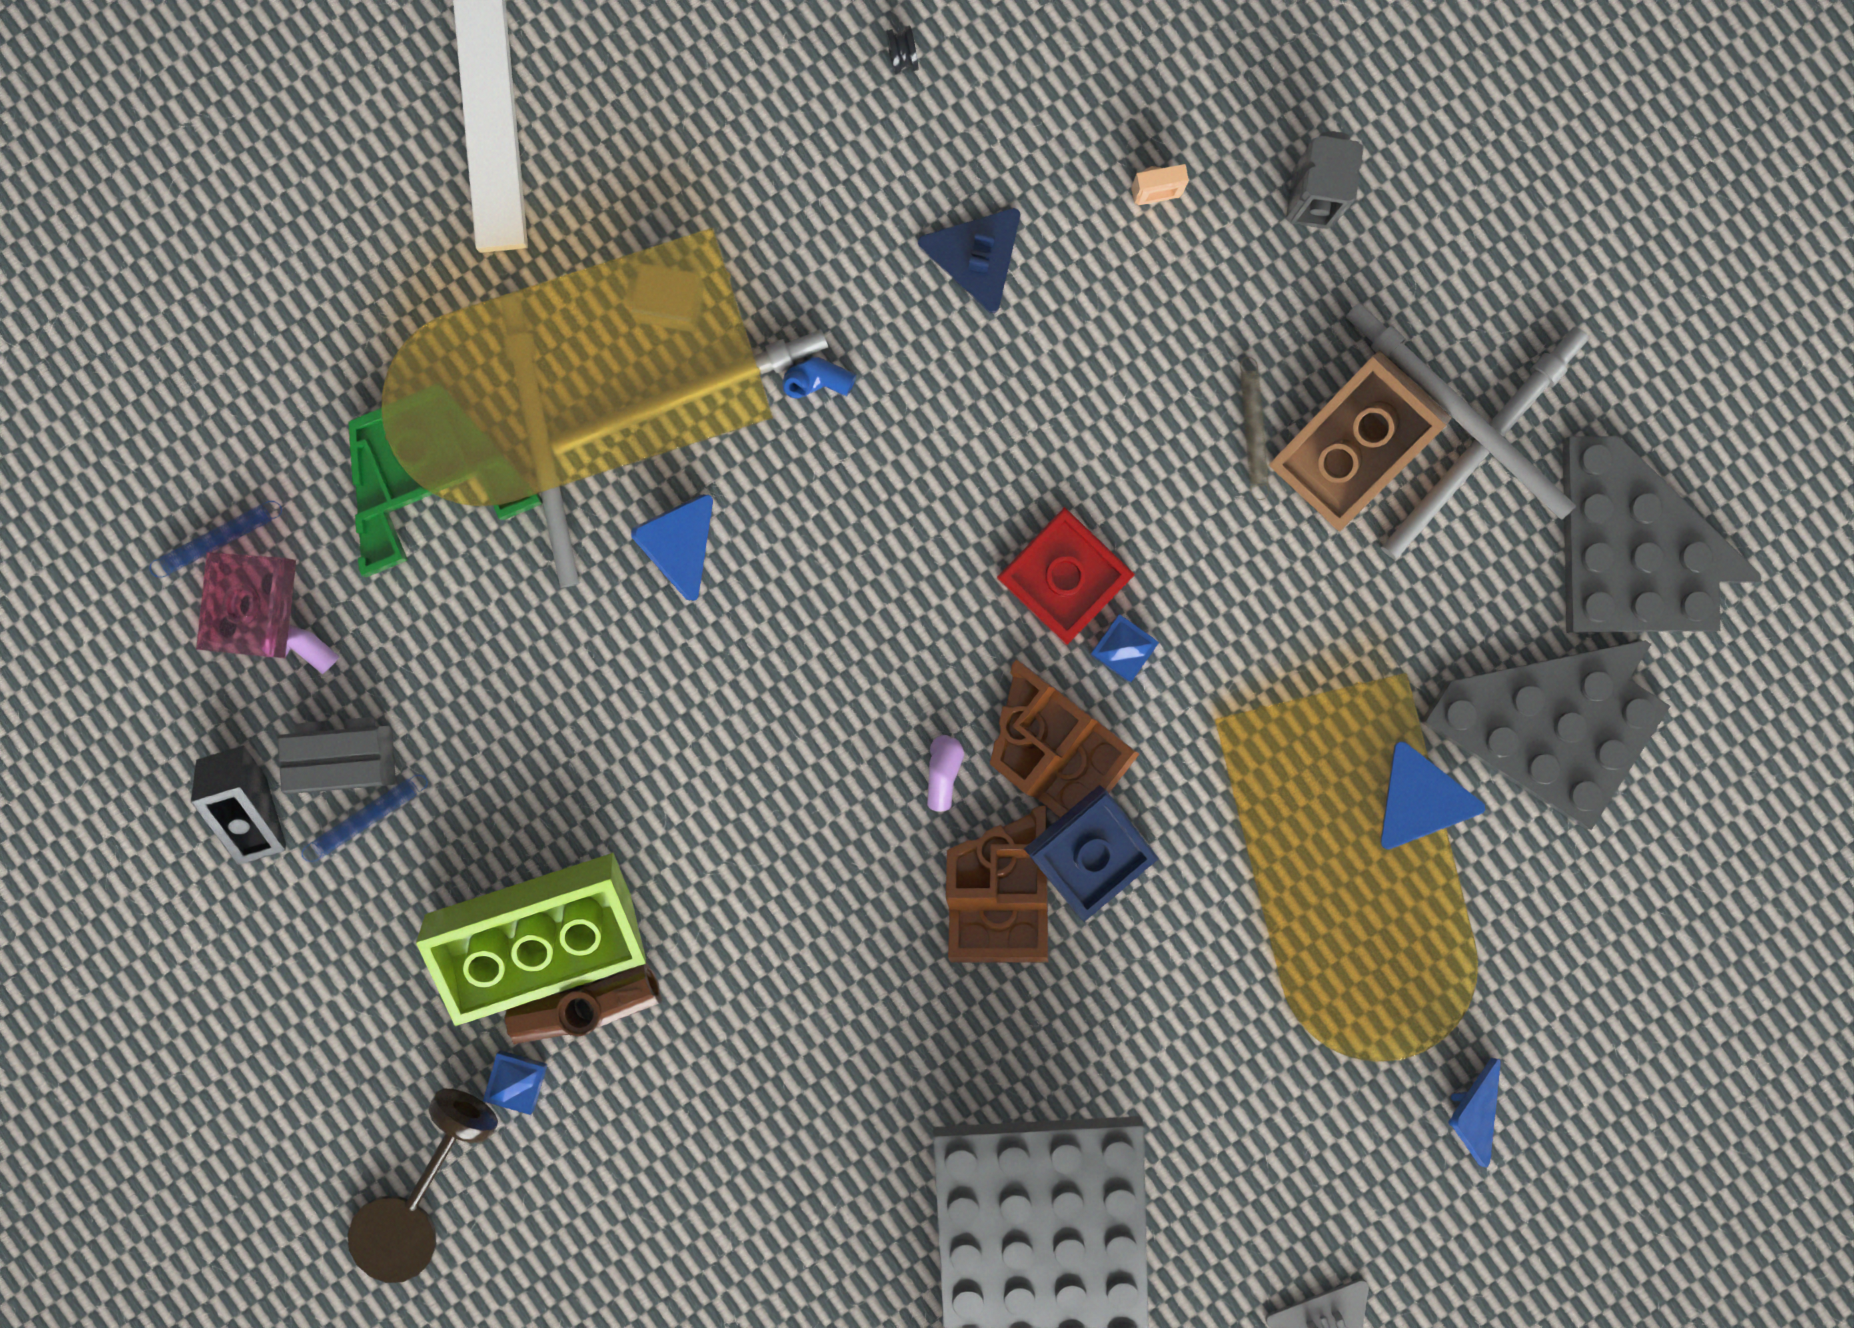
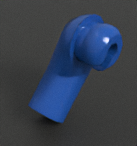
[782,357,857,399]

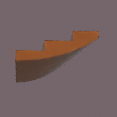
[990,659,1139,818]
[946,806,1048,963]

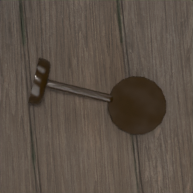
[347,1088,498,1283]

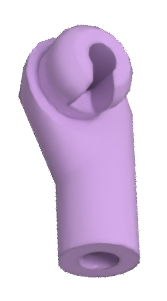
[264,623,339,674]
[927,735,964,811]

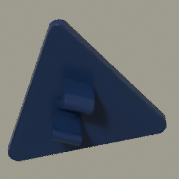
[918,208,1021,313]

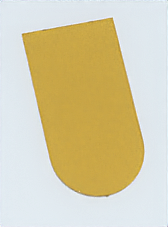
[382,228,774,506]
[1214,673,1478,1062]

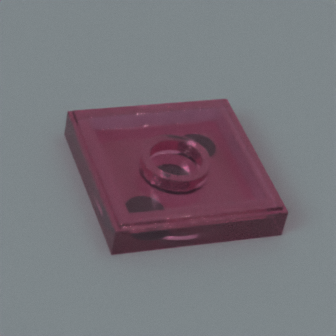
[196,552,296,658]

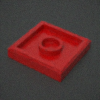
[996,507,1135,646]

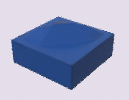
[1090,614,1160,683]
[483,1050,548,1115]

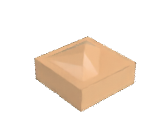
[1131,164,1189,205]

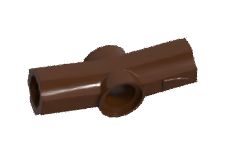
[504,961,662,1044]

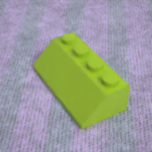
[416,853,646,1026]

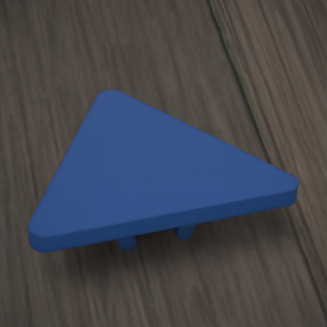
[631,494,713,601]
[1380,741,1485,850]
[1448,1058,1501,1168]

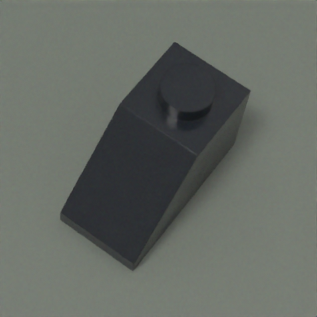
[191,745,286,865]

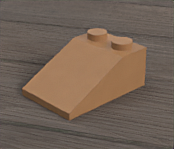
[1269,350,1452,532]

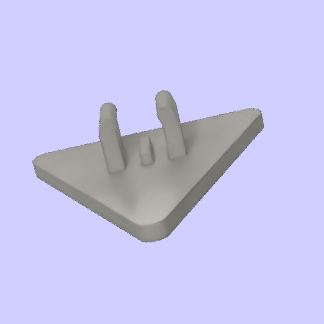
[1265,1279,1369,1328]

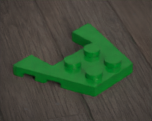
[348,384,543,577]

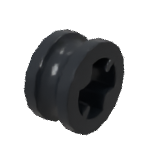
[886,25,919,75]

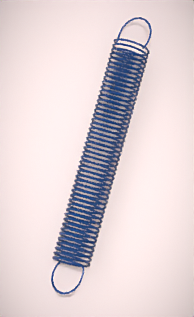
[150,501,282,578]
[302,775,428,862]

